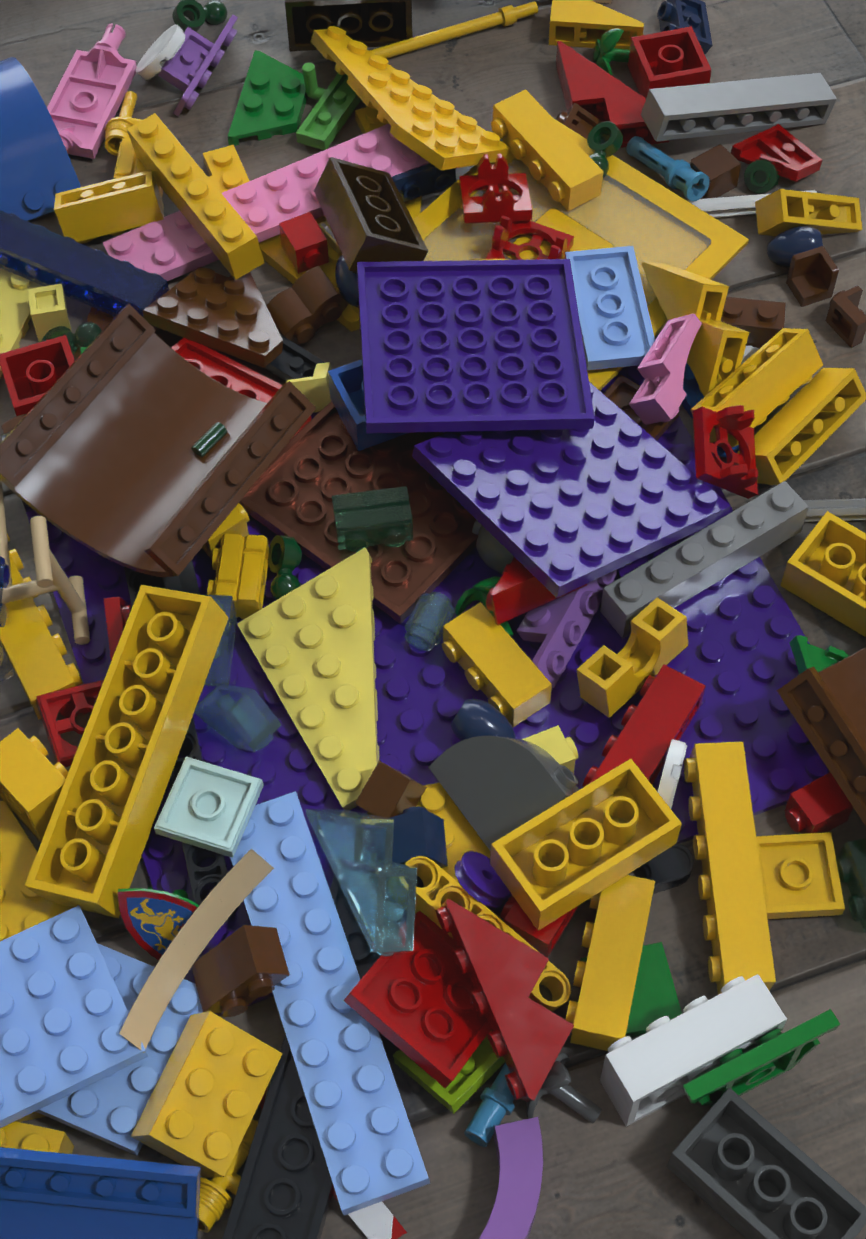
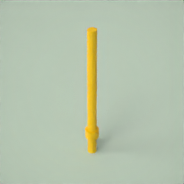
[369,1,538,59]

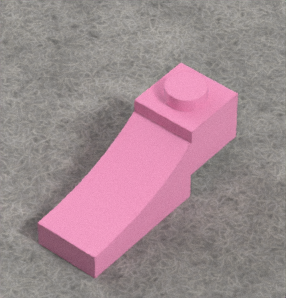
[629,313,702,425]

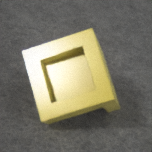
[27,283,72,342]
[286,362,332,412]

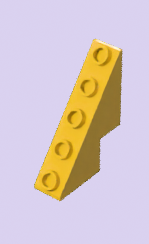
[642,261,749,396]

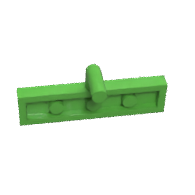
[296,63,361,150]

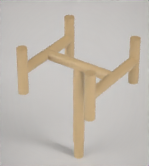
[0,480,90,645]

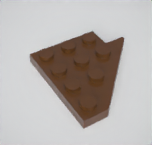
[143,267,283,368]

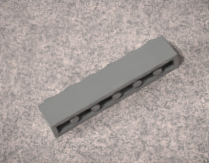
[641,73,837,141]
[600,481,809,639]

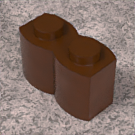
[266,266,348,345]

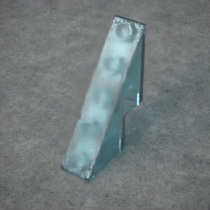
[306,809,417,956]

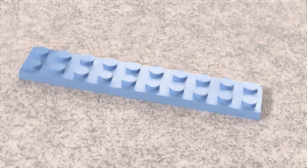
[230,791,430,1215]

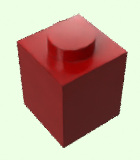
[279,212,329,274]
[784,772,853,834]

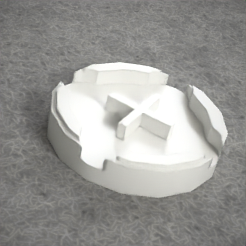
[135,24,185,80]
[658,739,687,809]

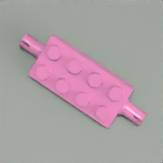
[47,23,137,159]

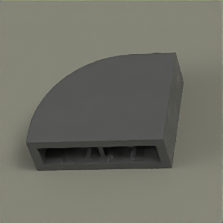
[428,736,579,851]

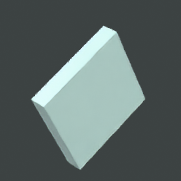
[154,756,264,858]

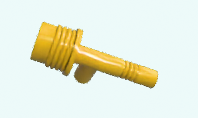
[104,91,142,156]
[198,1120,258,1233]

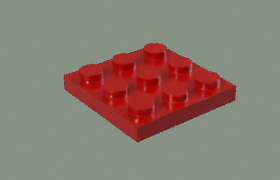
[343,910,491,1088]

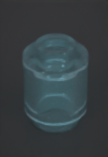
[405,592,455,651]

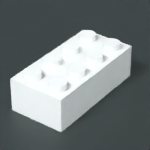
[600,974,787,1127]

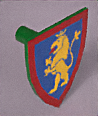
[118,887,199,960]

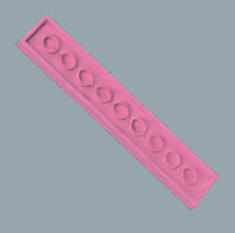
[103,124,429,293]

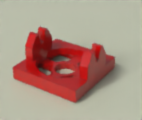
[459,153,533,224]
[485,215,574,260]
[693,405,758,499]
[36,680,104,767]

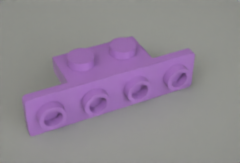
[158,14,238,117]
[517,570,617,688]

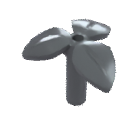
[527,1052,602,1123]

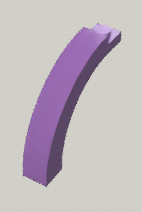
[479,1117,543,1239]

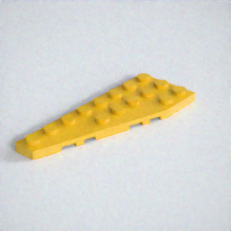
[311,26,511,170]

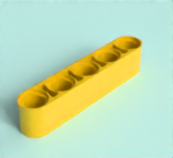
[393,856,571,1012]

